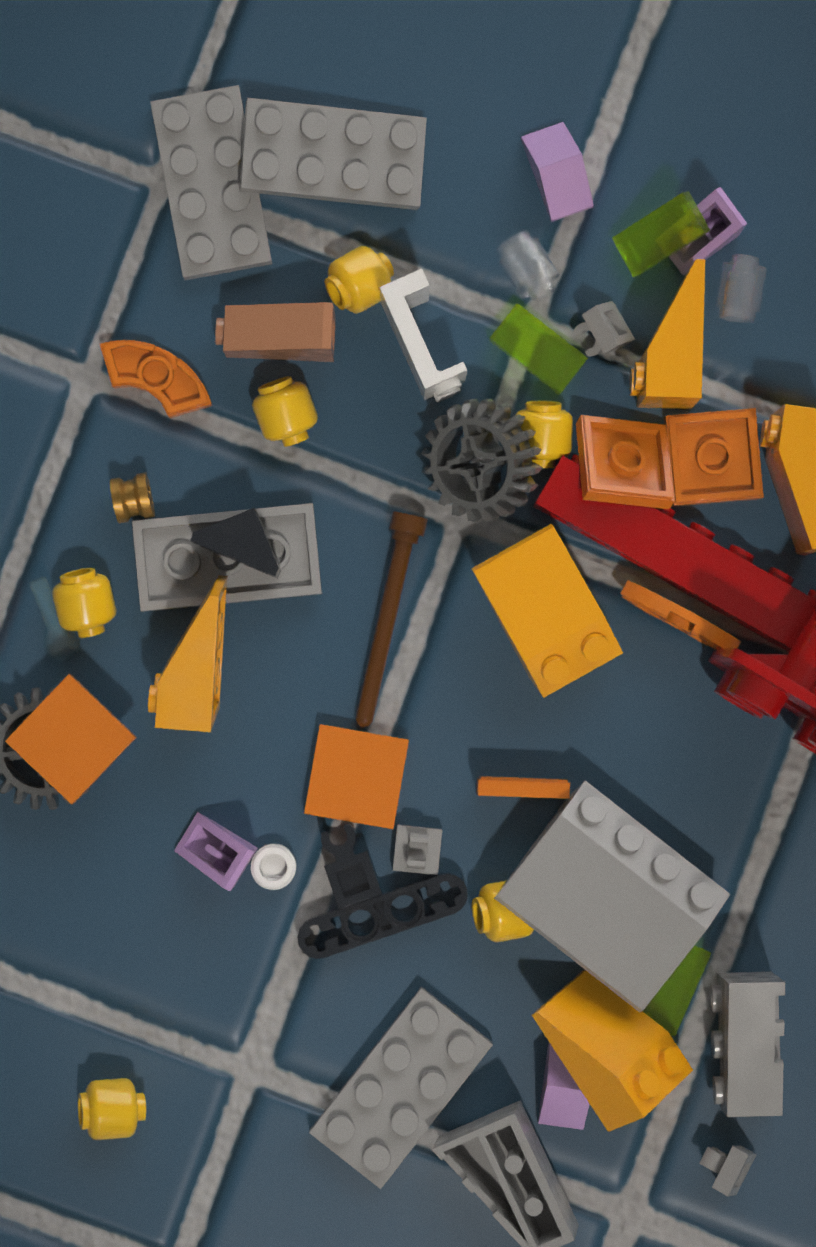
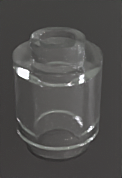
[497,230,560,301]
[715,254,767,323]

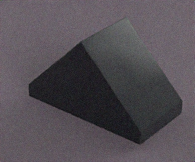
[190,508,281,579]

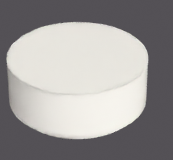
[251,844,297,890]

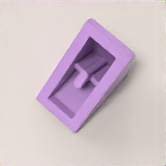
[521,122,594,222]
[657,187,747,276]
[174,812,258,891]
[538,1043,590,1130]

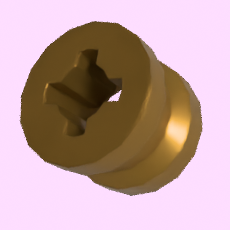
[109,472,155,524]

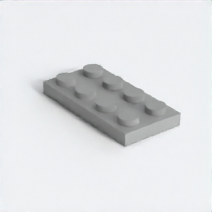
[150,85,273,280]
[239,98,427,210]
[132,503,322,612]
[309,986,493,1189]

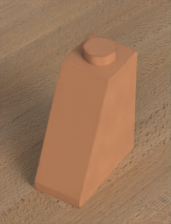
[215,302,336,362]

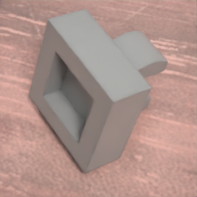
[573,301,635,357]
[393,824,442,875]
[700,1145,757,1196]

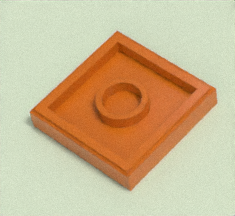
[664,408,764,507]
[576,415,675,509]
[5,674,137,805]
[304,724,409,829]

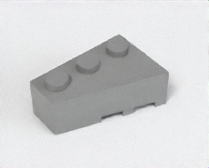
[710,972,785,1117]
[431,1100,579,1247]

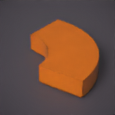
[100,340,213,419]
[620,580,741,650]

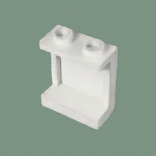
[380,269,467,402]

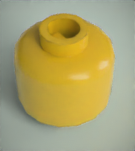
[324,246,394,314]
[252,376,318,447]
[516,401,573,468]
[52,568,117,638]
[472,880,534,943]
[78,1078,146,1140]

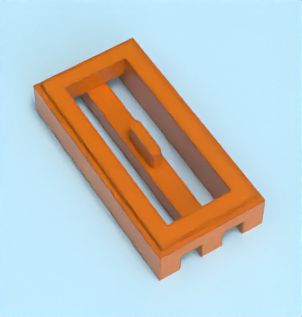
[477,776,570,799]

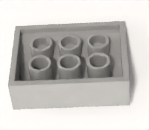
[494,780,731,1012]

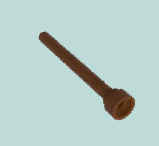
[355,511,428,727]

